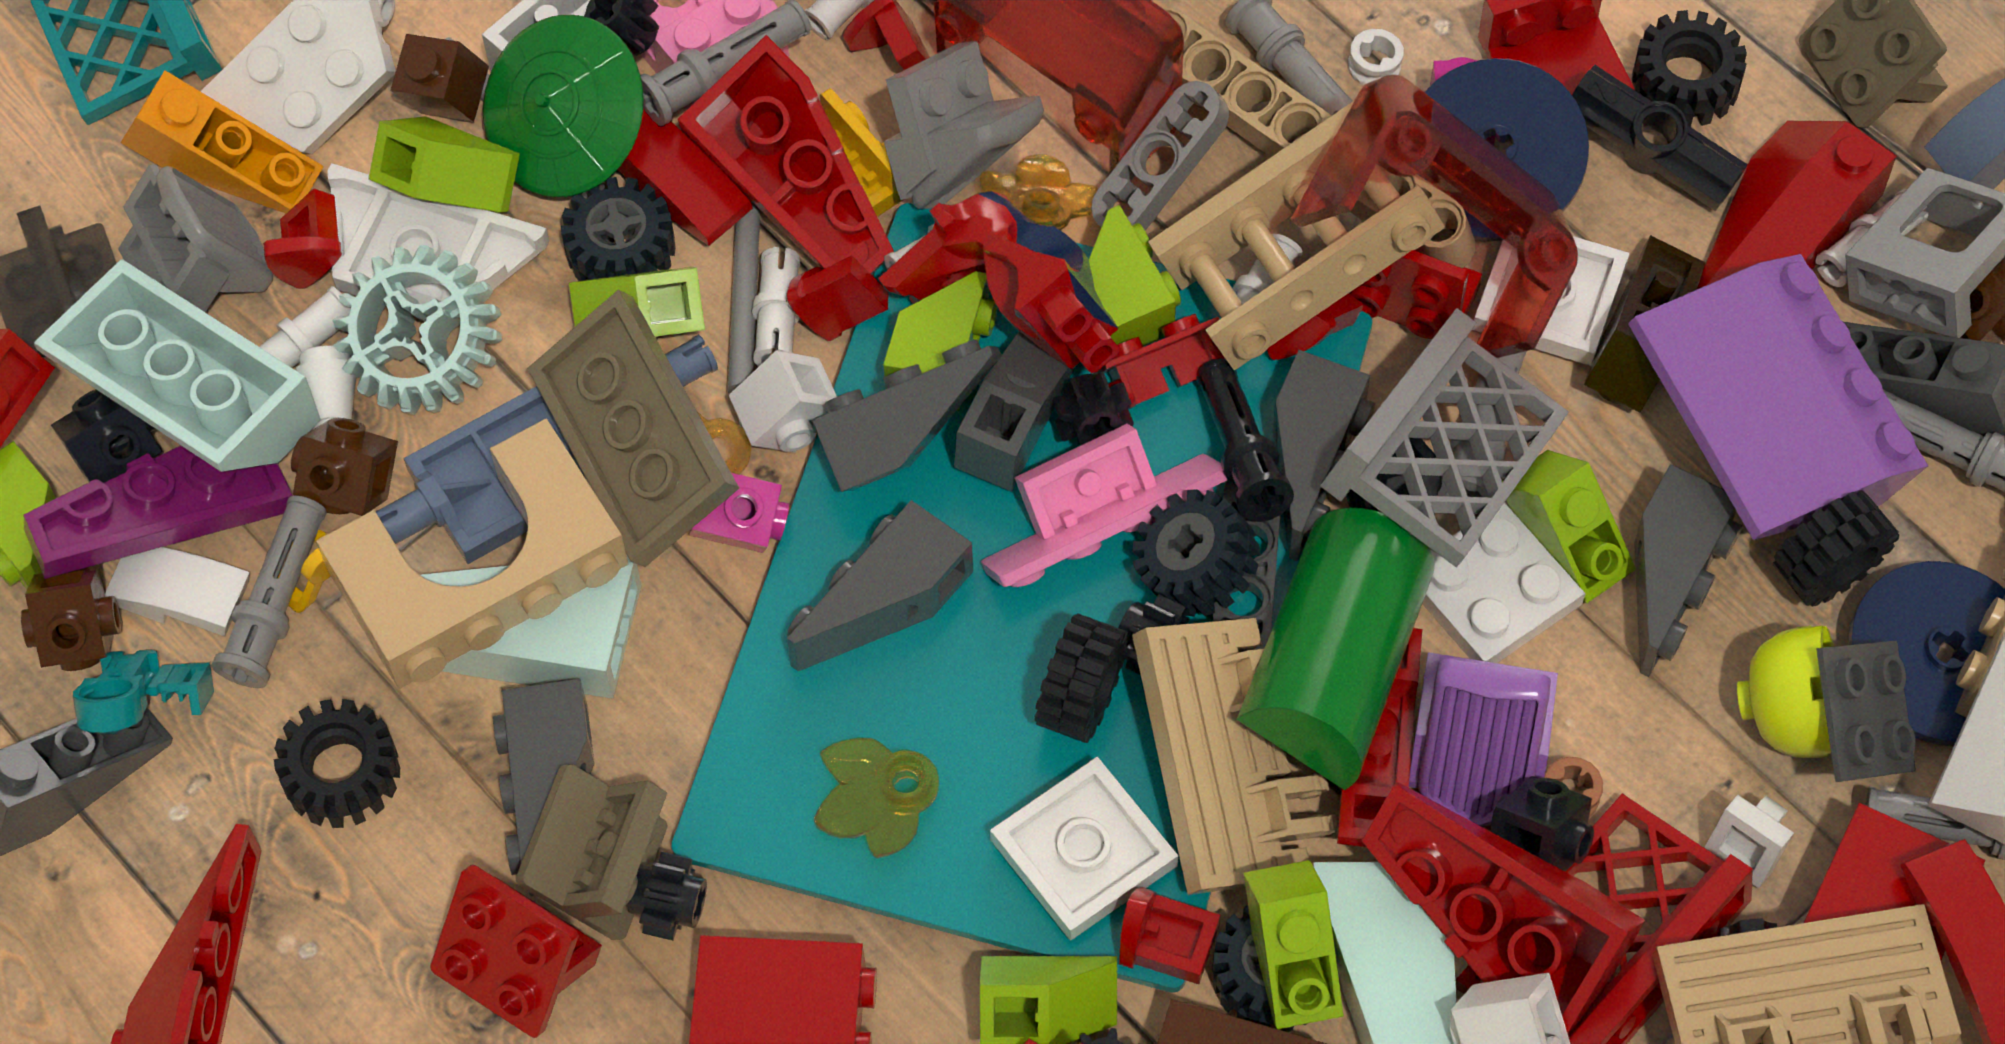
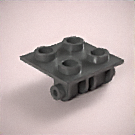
[1816,641,1916,782]

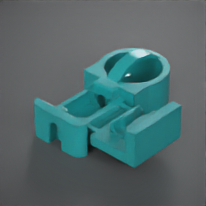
[73,650,214,735]

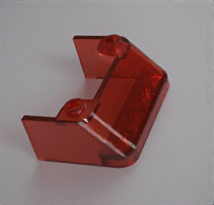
[934,0,1184,175]
[1290,75,1578,358]

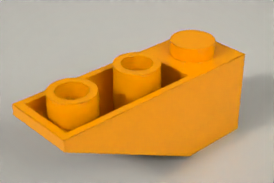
[120,70,324,214]

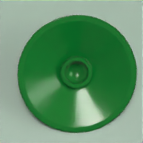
[483,15,644,197]

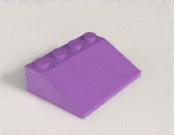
[1628,254,1928,540]

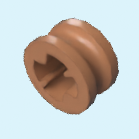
[1544,757,1603,818]

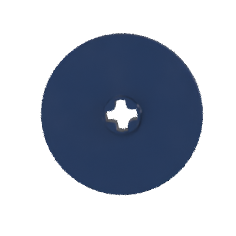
[1403,58,1589,241]
[1848,561,2005,746]

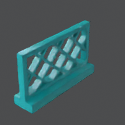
[30,0,223,125]

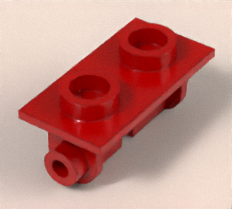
[1093,314,1225,409]

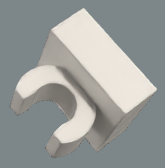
[1705,795,1794,888]

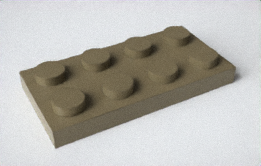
[527,290,740,567]

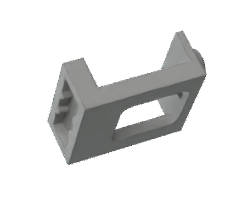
[1845,167,2005,338]

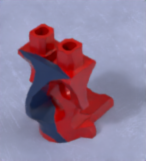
[878,191,1120,374]

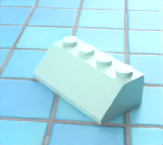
[34,259,321,472]

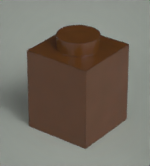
[390,34,489,122]

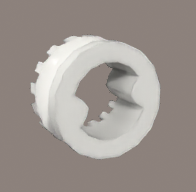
[1348,29,1404,88]

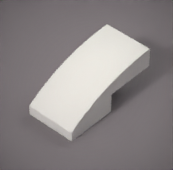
[105,547,250,637]

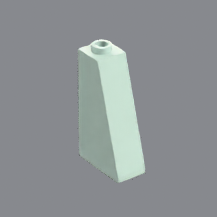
[420,554,642,699]
[1313,862,1456,1044]

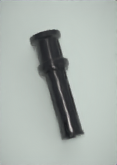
[1196,358,1294,522]

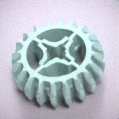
[332,245,503,415]

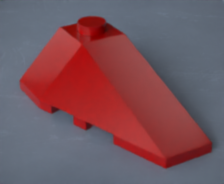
[678,35,894,275]
[1697,120,1897,289]
[1362,782,1646,1036]
[111,824,262,1044]

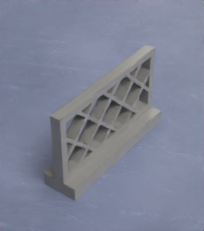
[1320,308,1569,568]

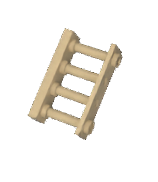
[1148,100,1445,371]

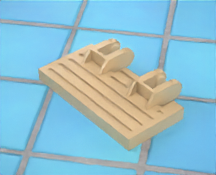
[1132,618,1338,895]
[1653,904,1962,1044]

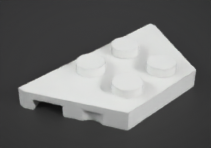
[200,0,396,154]
[328,163,549,304]

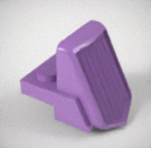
[1409,652,1558,827]

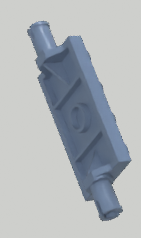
[376,335,718,564]

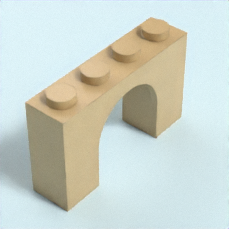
[316,418,629,689]

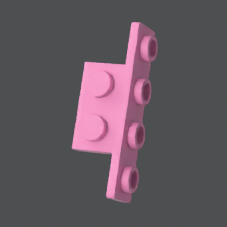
[981,424,1228,587]

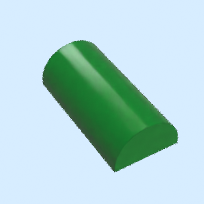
[1236,508,1435,790]

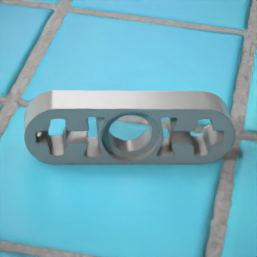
[1092,81,1229,230]

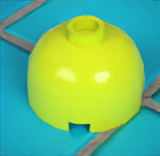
[1737,625,1834,758]

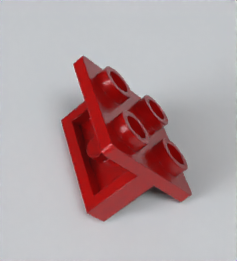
[430,864,602,1038]

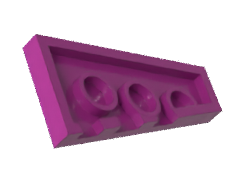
[23,445,293,579]

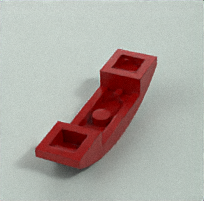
[1337,628,1423,847]
[1900,839,2005,1044]

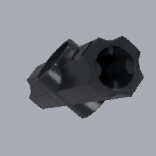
[1572,64,1748,211]

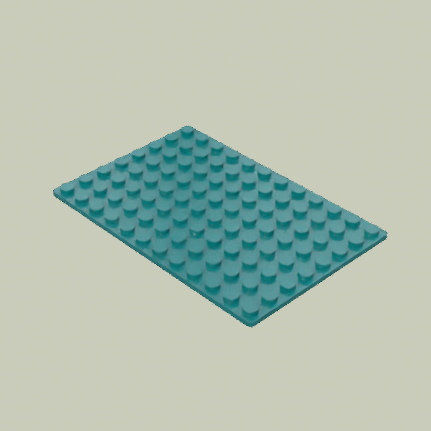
[672,203,1372,993]

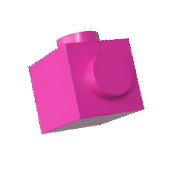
[689,473,789,553]

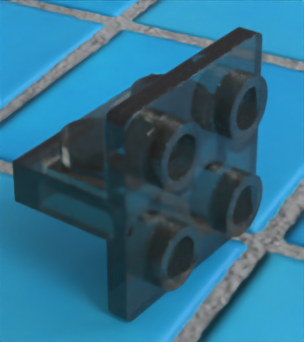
[0,205,117,358]

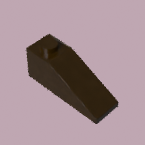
[1584,235,1706,413]

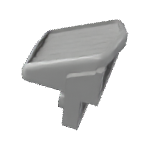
[884,41,1044,209]
[118,165,273,312]

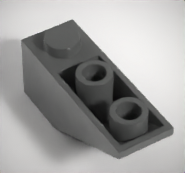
[1844,322,2005,436]
[954,331,1076,492]
[812,339,1002,492]
[1273,350,1376,561]
[1634,464,1743,677]
[787,500,973,671]
[493,679,595,896]
[0,708,173,856]

